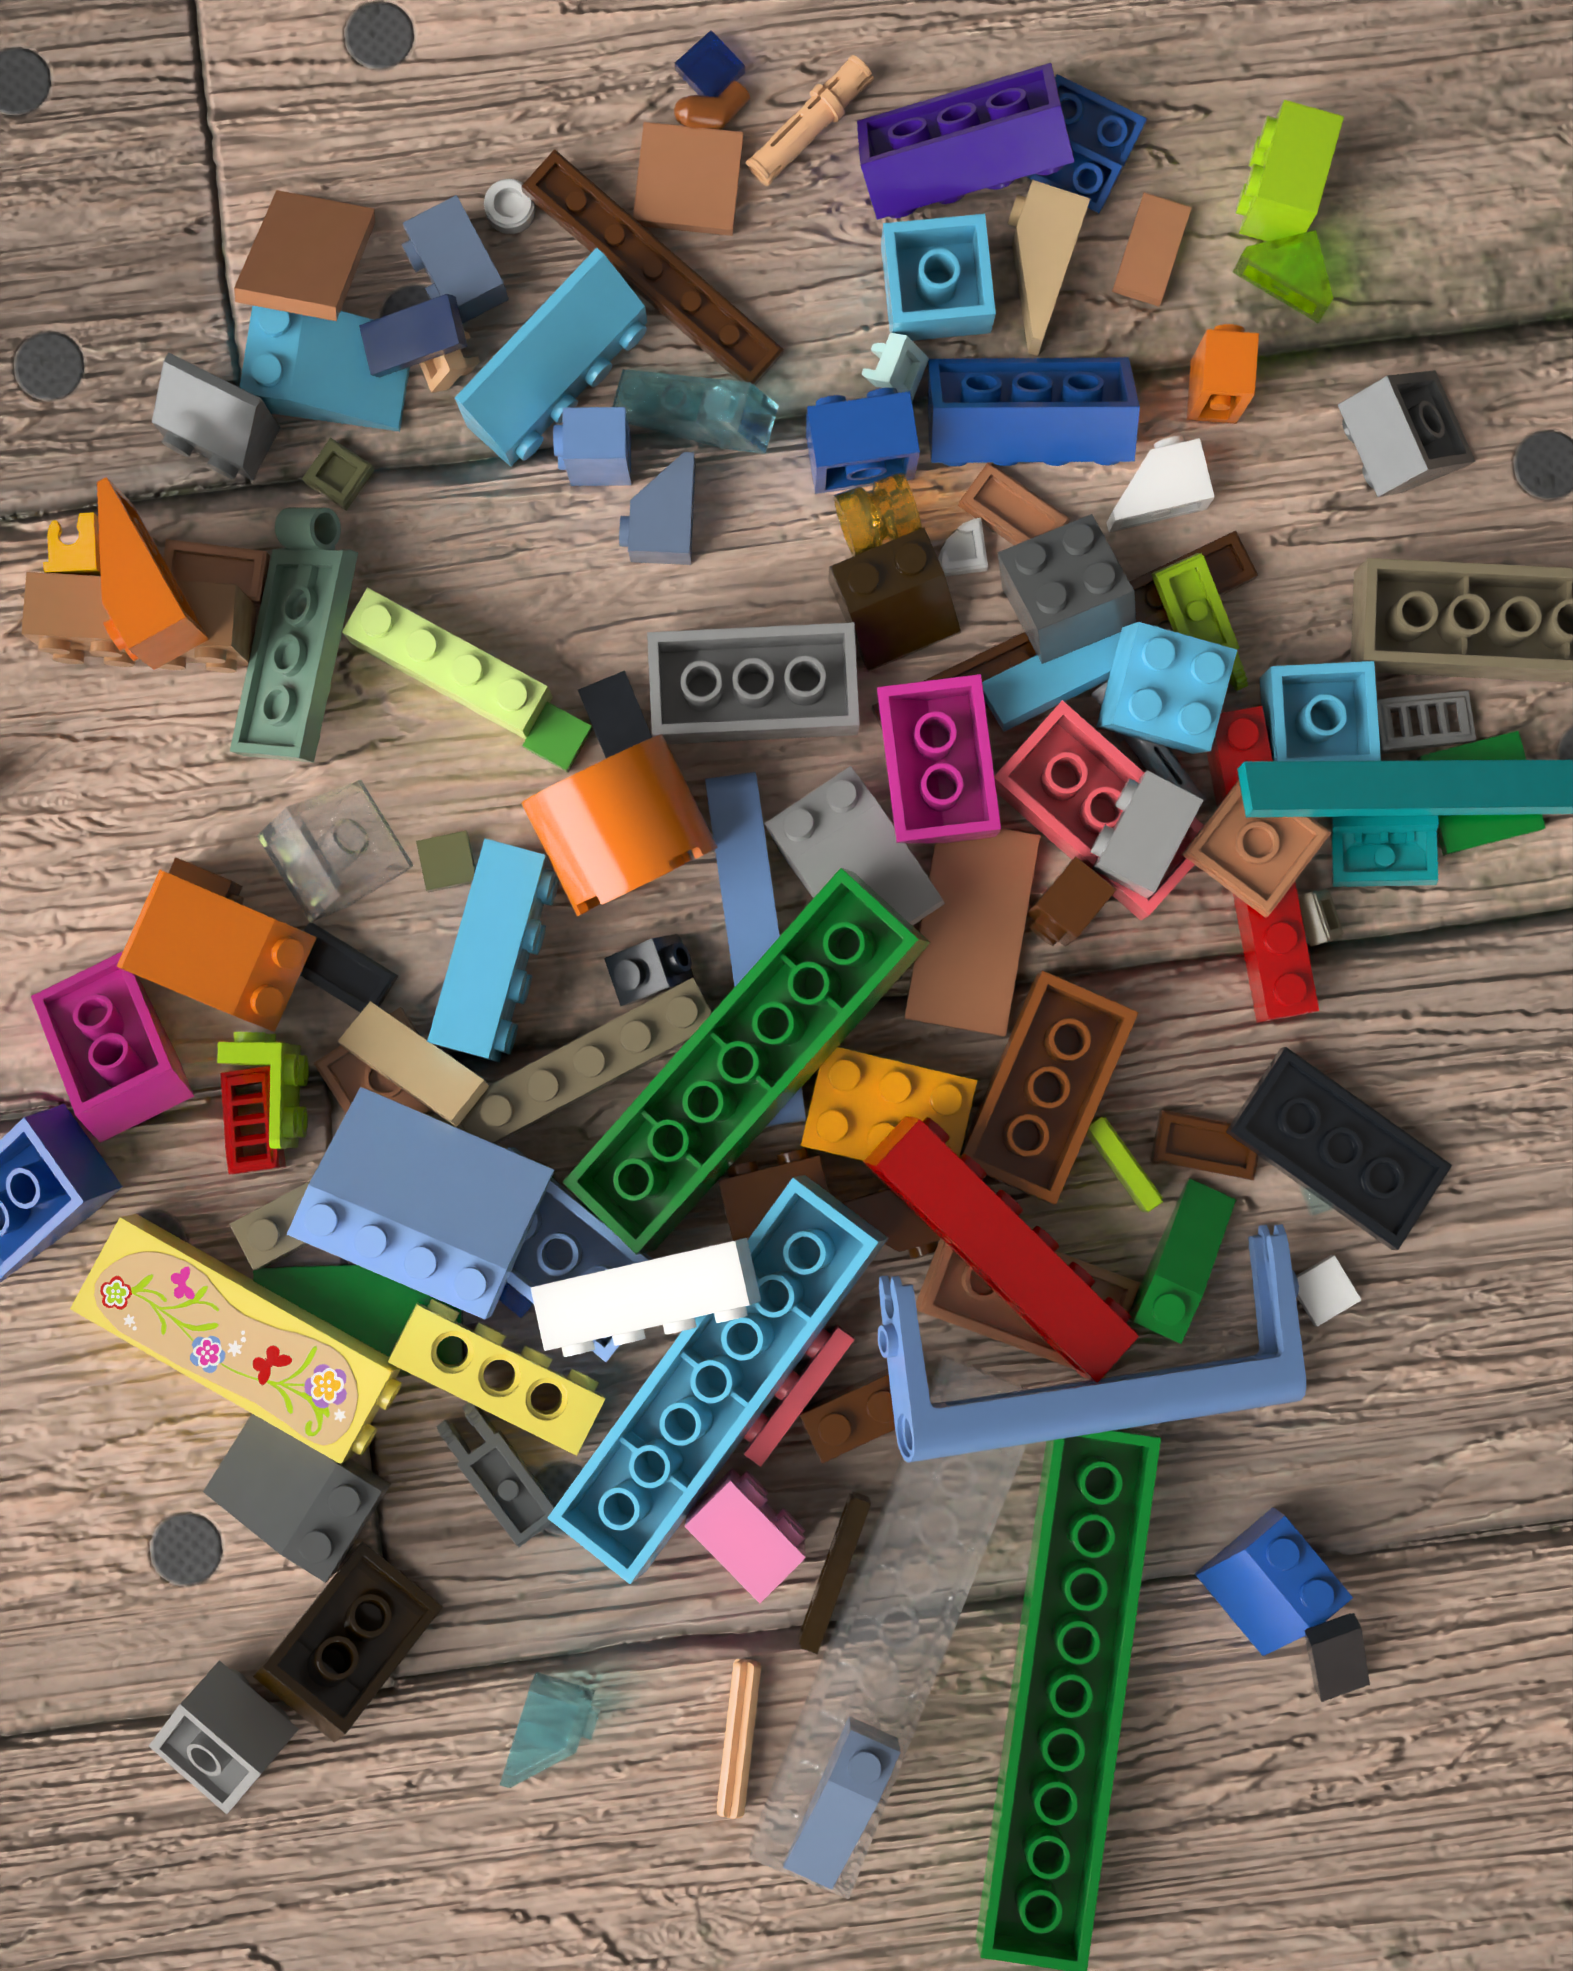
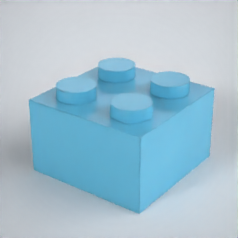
[881,214,996,341]
[1096,622,1237,754]
[1259,661,1381,761]

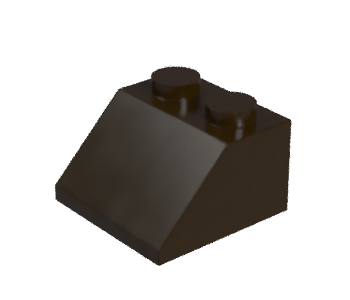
[828,527,961,672]

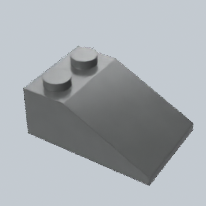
[203,1414,391,1583]

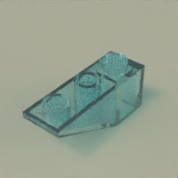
[612,369,778,454]

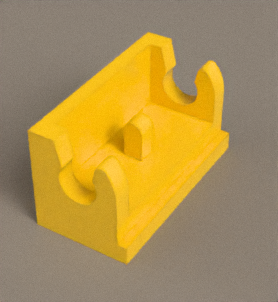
[43,512,101,576]

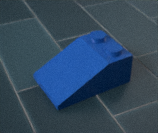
[0,1104,123,1282]

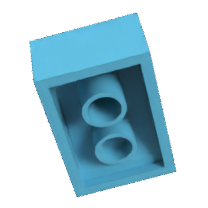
[239,305,410,432]

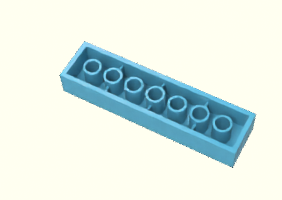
[548,1175,889,1584]

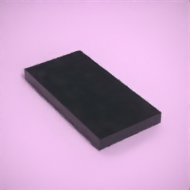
[1226,1047,1452,1250]

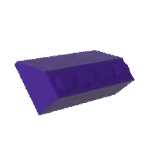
[857,63,1074,220]

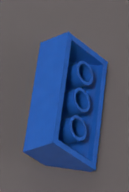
[928,357,1140,467]

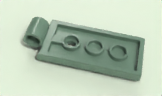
[230,507,358,763]

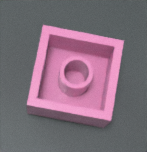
[685,1468,806,1603]

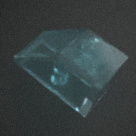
[500,1672,601,1788]

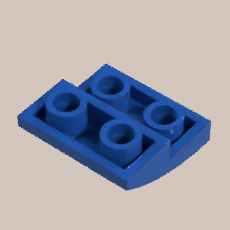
[1025,74,1148,213]

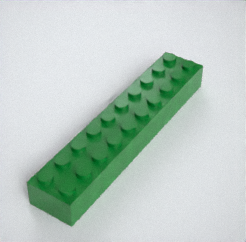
[976,1428,1161,1971]

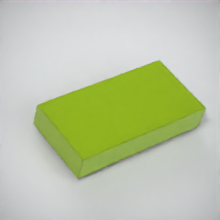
[1086,1117,1163,1212]

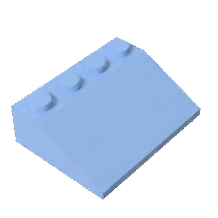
[287,1087,555,1319]

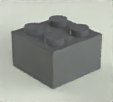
[997,514,1136,664]

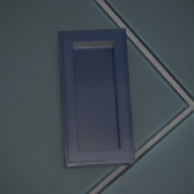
[359,294,468,378]

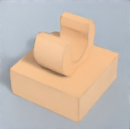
[420,331,480,393]

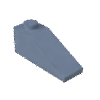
[783,1716,901,1890]

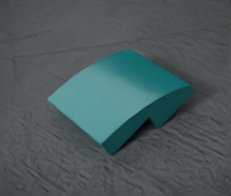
[1331,815,1439,887]

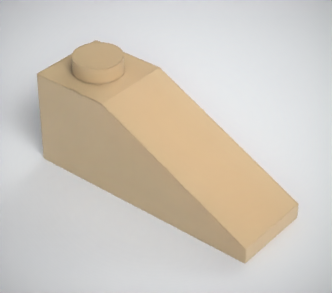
[1008,180,1090,356]

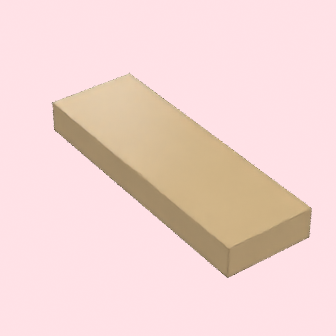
[338,1001,489,1127]

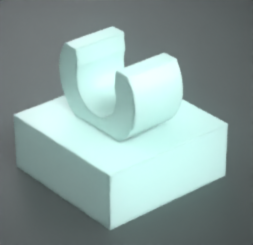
[862,333,929,401]

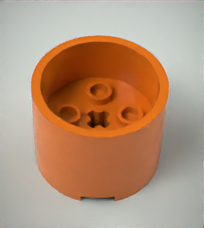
[521,734,718,916]

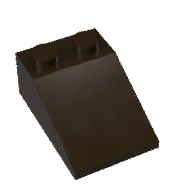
[253,1541,443,1742]

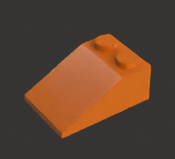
[97,477,209,670]
[117,870,317,1032]

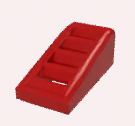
[220,1066,286,1175]

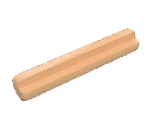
[717,1659,761,1819]

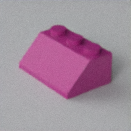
[877,674,1001,843]

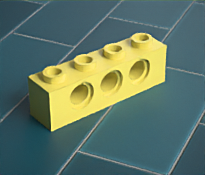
[388,1299,605,1456]

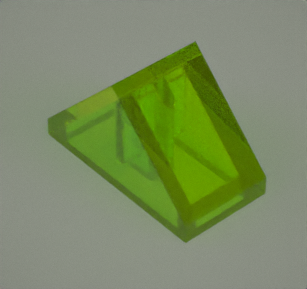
[1232,230,1334,323]

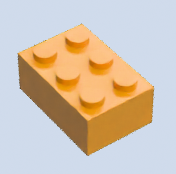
[800,1047,977,1161]

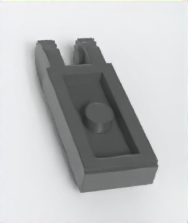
[437,1402,556,1548]

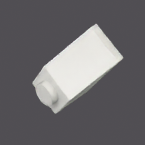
[1107,436,1215,532]

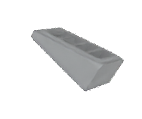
[1377,690,1476,754]

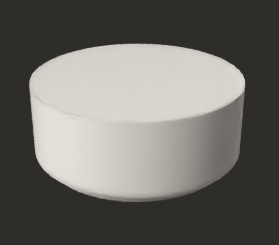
[484,179,536,234]

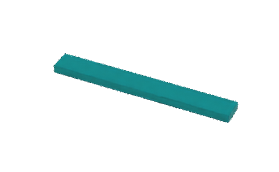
[1237,760,1573,817]

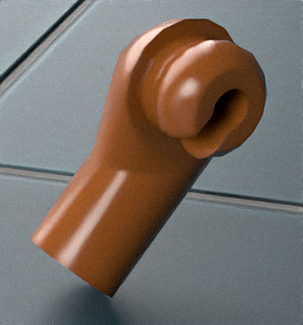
[674,81,751,130]

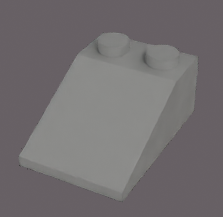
[765,766,945,926]

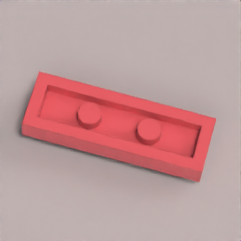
[744,1324,855,1467]

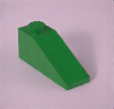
[1129,1178,1236,1344]

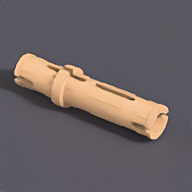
[746,55,874,186]

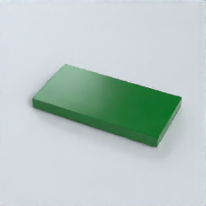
[253,1265,464,1365]

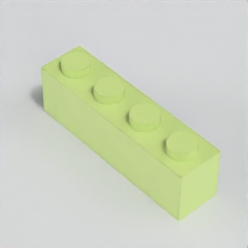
[342,587,553,740]

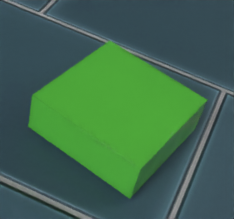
[522,702,593,772]

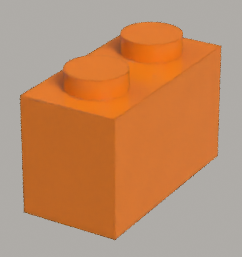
[1186,324,1259,424]

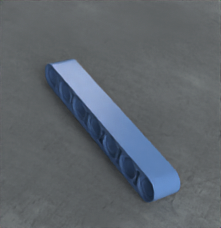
[705,772,806,1127]

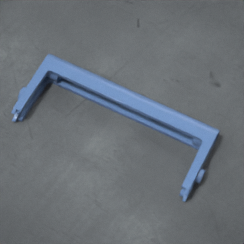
[878,1224,1306,1463]

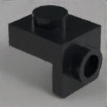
[604,934,695,1006]

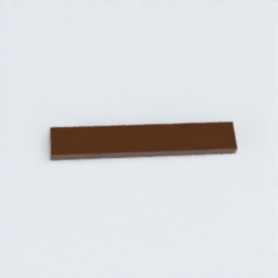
[521,149,784,391]

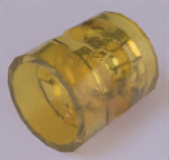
[833,472,922,556]

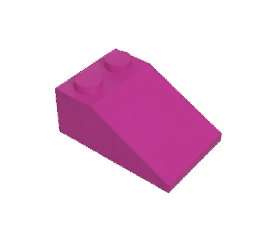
[31,951,194,1143]

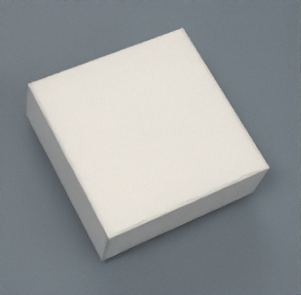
[1296,1255,1361,1327]

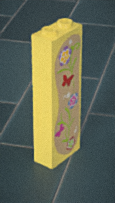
[70,1214,402,1464]

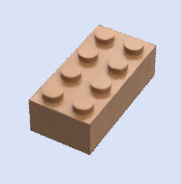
[21,572,257,673]

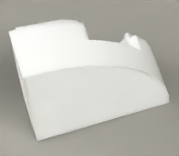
[938,518,988,577]

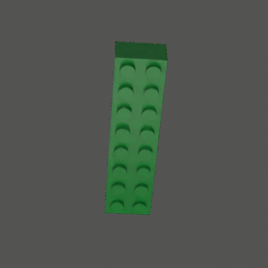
[563,868,931,1255]

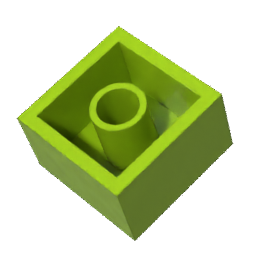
[1235,100,1344,249]

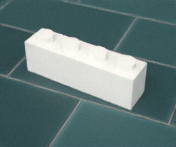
[530,1238,761,1357]

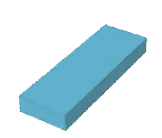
[982,632,1121,732]

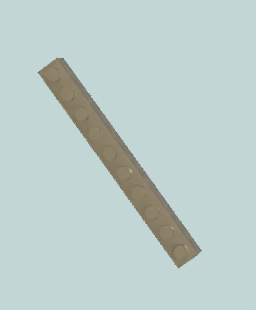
[229,978,712,1270]

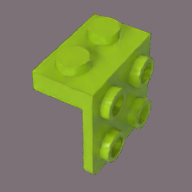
[217,1032,309,1149]

